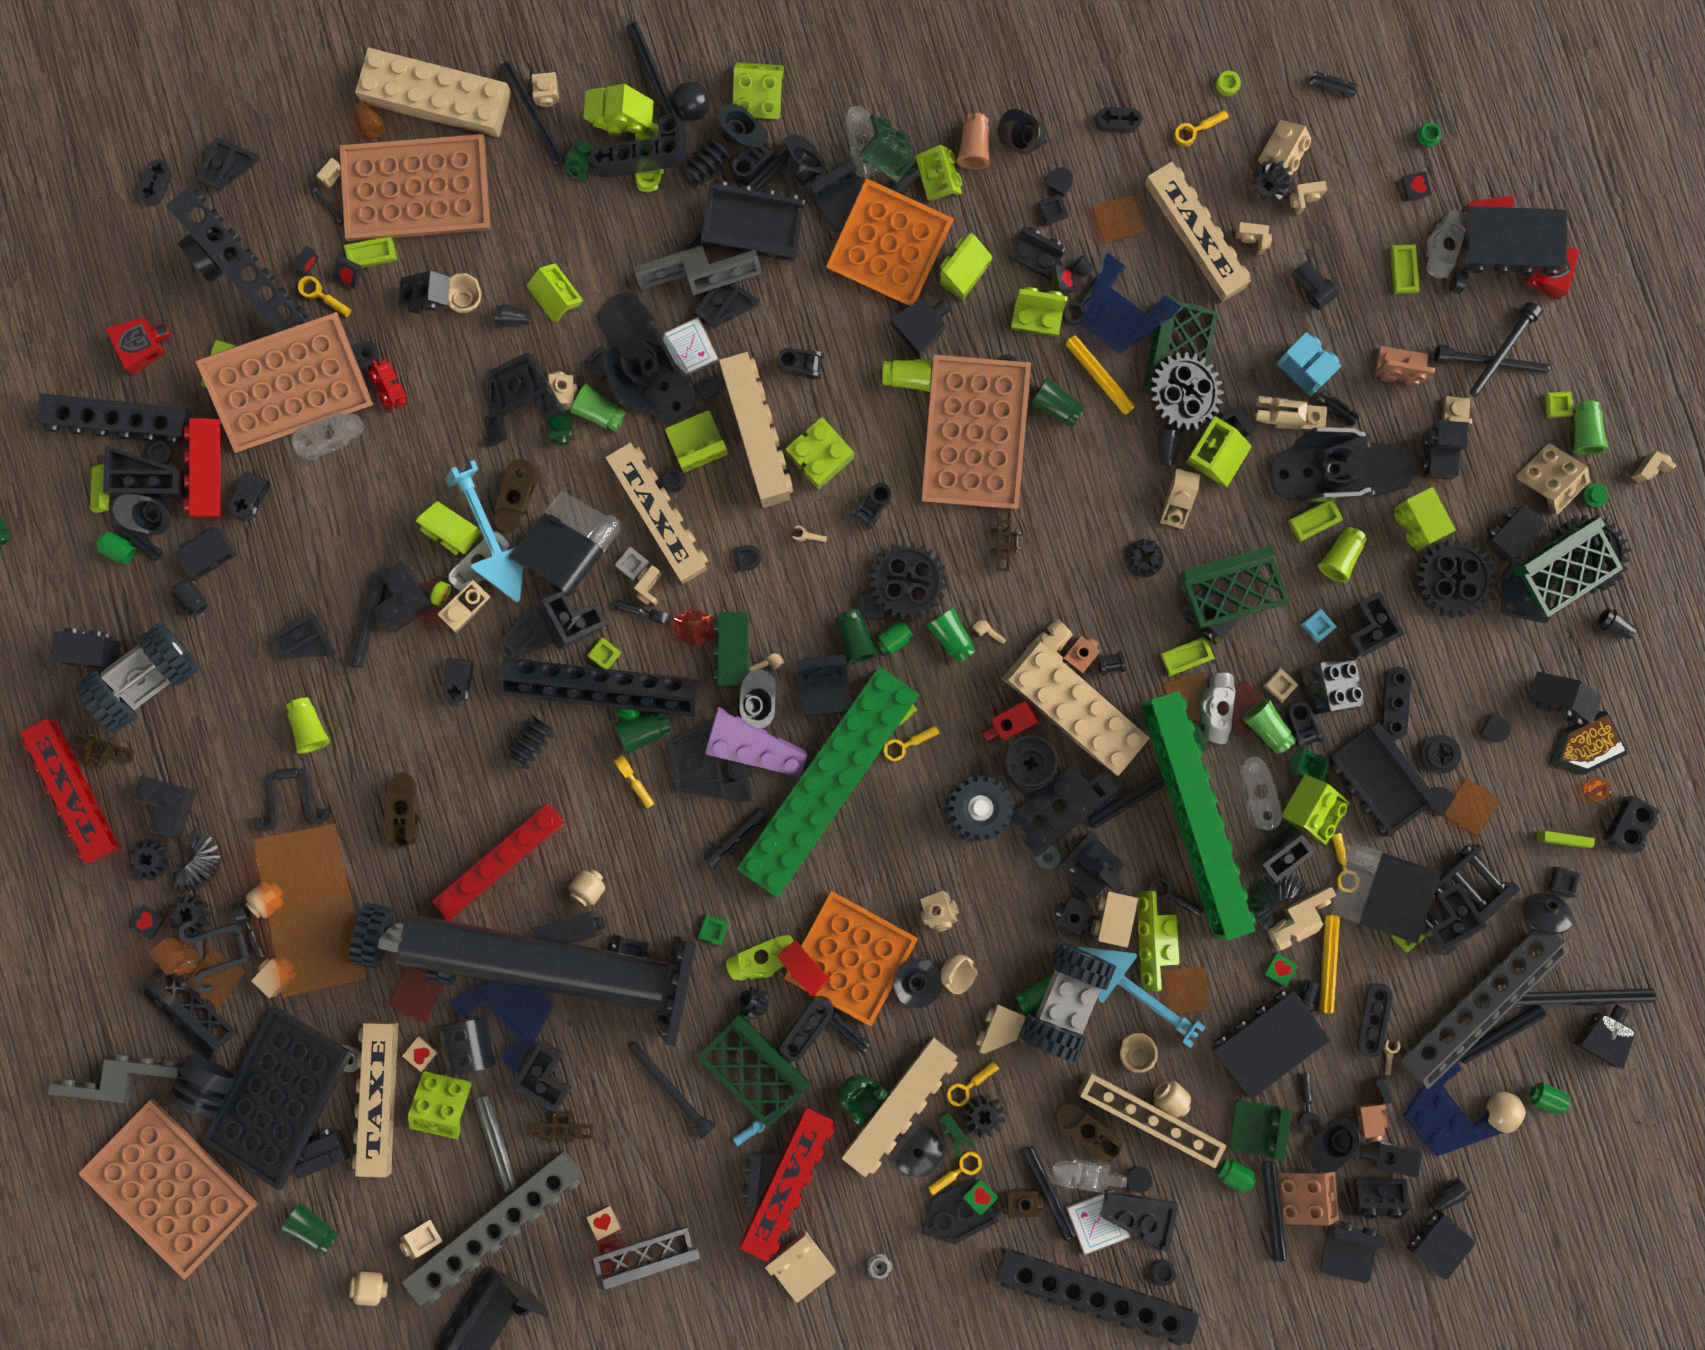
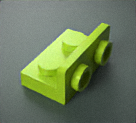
[915,145,962,202]

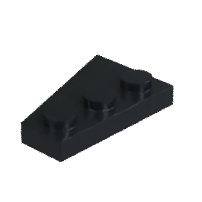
[1100,1191,1179,1253]

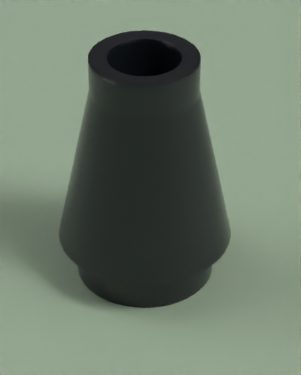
[495,303,530,327]
[1156,430,1181,465]
[1597,608,1637,640]
[1432,1177,1471,1212]

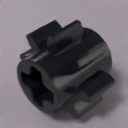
[738,986,769,1019]

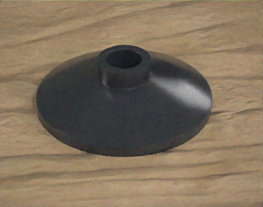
[1523,893,1573,934]
[893,958,942,1008]
[893,1126,943,1177]

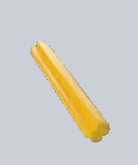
[1065,335,1135,415]
[1319,915,1340,1014]

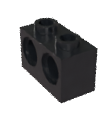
[398,271,450,314]
[1602,796,1660,854]

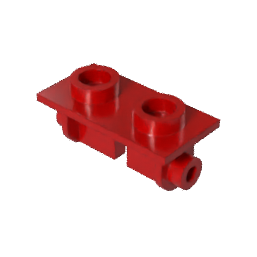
[368,360,407,413]

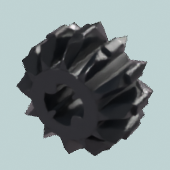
[1251,159,1294,202]
[127,839,172,881]
[167,894,212,936]
[963,1094,1005,1138]

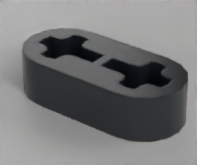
[1096,107,1142,133]
[138,159,172,206]

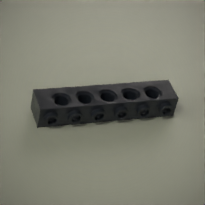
[36,393,193,444]

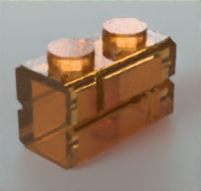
[149,937,201,976]

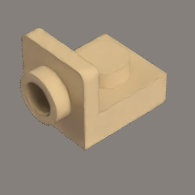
[532,72,559,107]
[1290,181,1327,214]
[1235,222,1272,255]
[1442,396,1472,427]
[1631,451,1676,483]
[399,1220,443,1260]

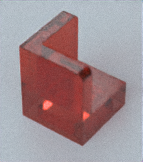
[674,609,714,647]
[597,1233,629,1274]

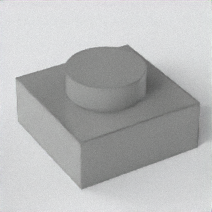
[615,547,650,582]

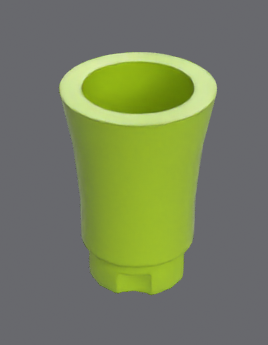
[883,358,933,392]
[1318,527,1367,583]
[286,697,331,754]

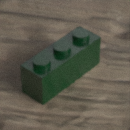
[713,612,749,688]

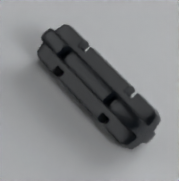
[1310,71,1358,97]
[1315,389,1360,426]
[119,526,163,561]
[828,1012,871,1053]

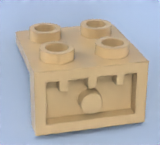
[1517,444,1590,516]
[765,1231,835,1302]

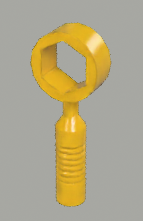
[1174,110,1228,147]
[298,276,351,317]
[884,725,940,762]
[614,755,654,809]
[1332,833,1360,892]
[947,1061,999,1107]
[928,1151,982,1195]

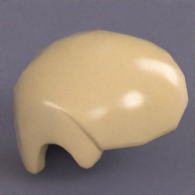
[448,273,481,313]
[941,954,977,994]
[1120,1033,1158,1073]
[1486,1092,1526,1133]

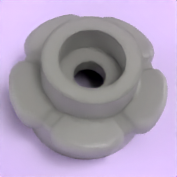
[868,1254,892,1279]

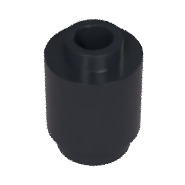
[171,580,208,617]

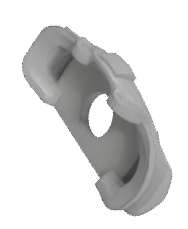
[1426,210,1467,279]
[447,531,509,591]
[1199,673,1235,744]

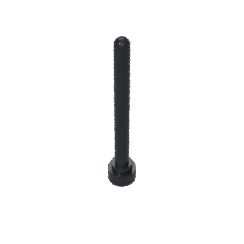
[1469,302,1542,397]
[1434,344,1551,373]
[628,1041,716,1140]

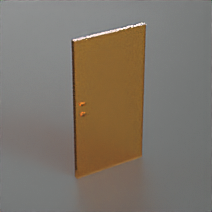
[253,824,366,997]

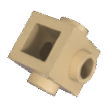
[546,372,577,410]
[920,891,959,932]

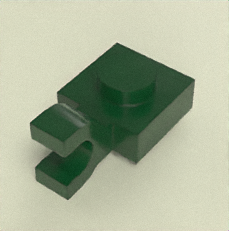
[939,1110,975,1157]

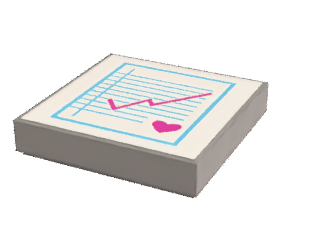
[664,317,719,375]
[1065,1189,1131,1255]

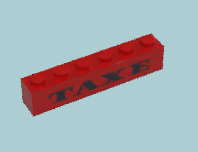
[20,718,121,864]
[432,804,567,920]
[739,1106,835,1262]

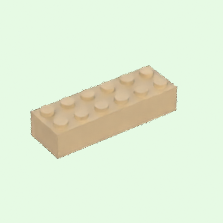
[355,48,512,138]
[719,352,793,508]
[1002,641,1150,776]

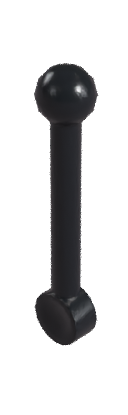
[310,184,344,225]

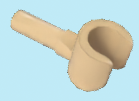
[792,526,827,542]
[973,620,1006,644]
[749,654,784,672]
[1383,1040,1400,1075]

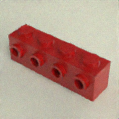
[184,418,221,520]

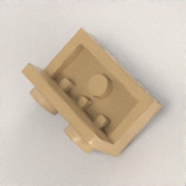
[1258,120,1311,175]

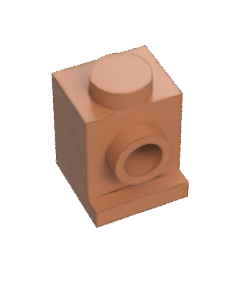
[1062,636,1100,675]
[1355,1102,1387,1141]

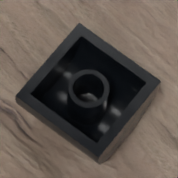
[437,1016,495,1076]

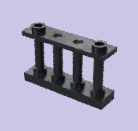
[1425,844,1521,955]

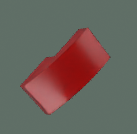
[777,940,831,997]

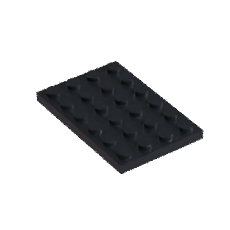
[202,1006,353,1190]

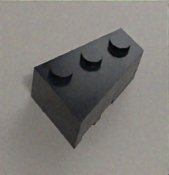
[103,444,187,499]

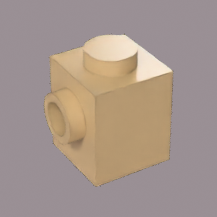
[251,958,296,998]

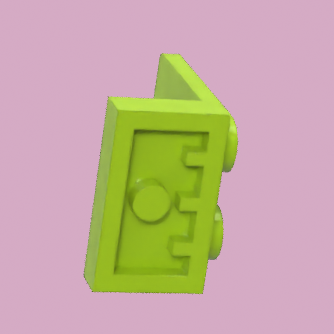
[733,62,784,119]
[1011,287,1067,337]
[665,411,728,473]
[408,1071,471,1140]

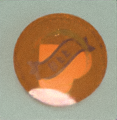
[1584,777,1611,802]

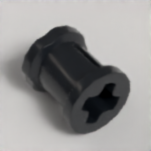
[1097,650,1126,676]

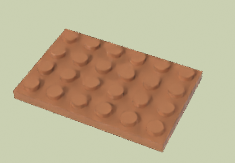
[340,134,491,241]
[196,312,374,453]
[921,355,1031,509]
[78,1099,258,1280]

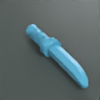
[732,1098,791,1146]

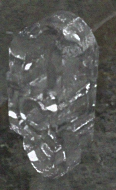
[845,106,881,177]
[292,413,364,460]
[1240,757,1282,831]
[1050,1159,1127,1193]

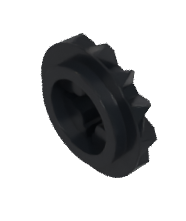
[1125,538,1164,578]
[1420,735,1461,774]

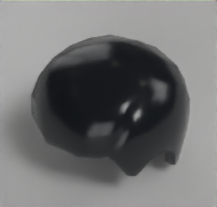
[673,81,709,121]

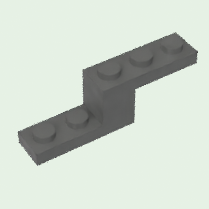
[633,245,762,295]
[48,1054,183,1103]

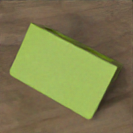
[526,263,583,322]

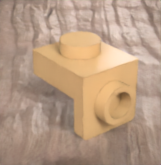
[634,565,662,606]

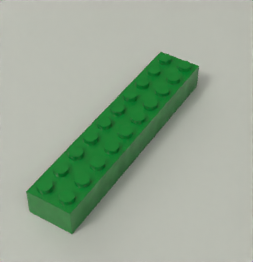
[737,666,920,898]
[1139,691,1256,941]

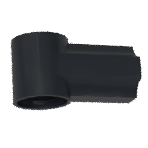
[1291,260,1339,310]

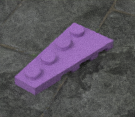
[705,707,807,777]

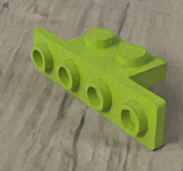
[1137,891,1179,991]

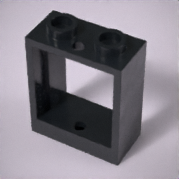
[532,911,605,944]

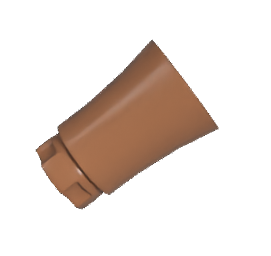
[957,113,990,170]

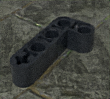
[590,114,686,177]

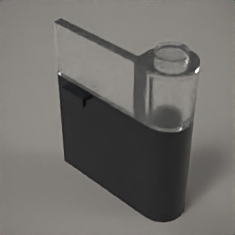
[509,491,621,598]
[1330,843,1442,944]

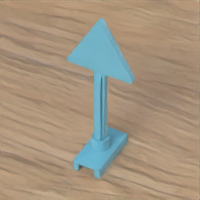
[445,460,523,602]
[1078,947,1206,1048]

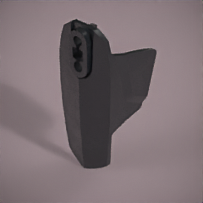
[598,292,697,423]
[1271,427,1414,502]

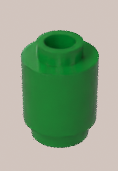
[96,532,136,565]
[876,621,913,656]
[1529,1082,1570,1115]
[1216,1159,1256,1194]

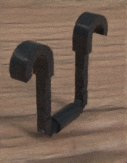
[254,767,331,831]
[178,919,250,993]

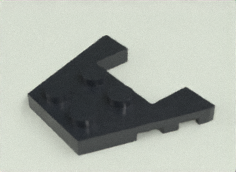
[484,352,565,447]
[667,707,753,802]

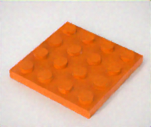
[826,178,954,307]
[784,891,918,1026]

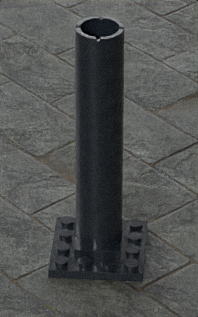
[396,914,696,1047]

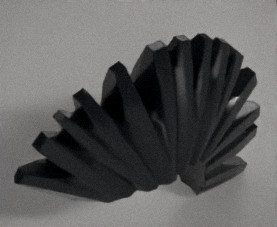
[172,827,221,893]
[1248,874,1306,933]

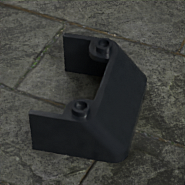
[434,1266,549,1350]

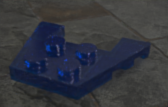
[1081,253,1183,354]
[449,982,555,1074]
[1403,1062,1504,1156]

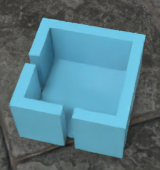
[1276,332,1342,397]

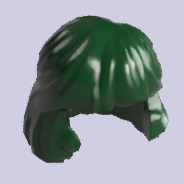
[836,1074,887,1125]

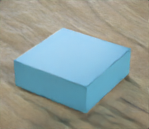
[1301,609,1336,643]

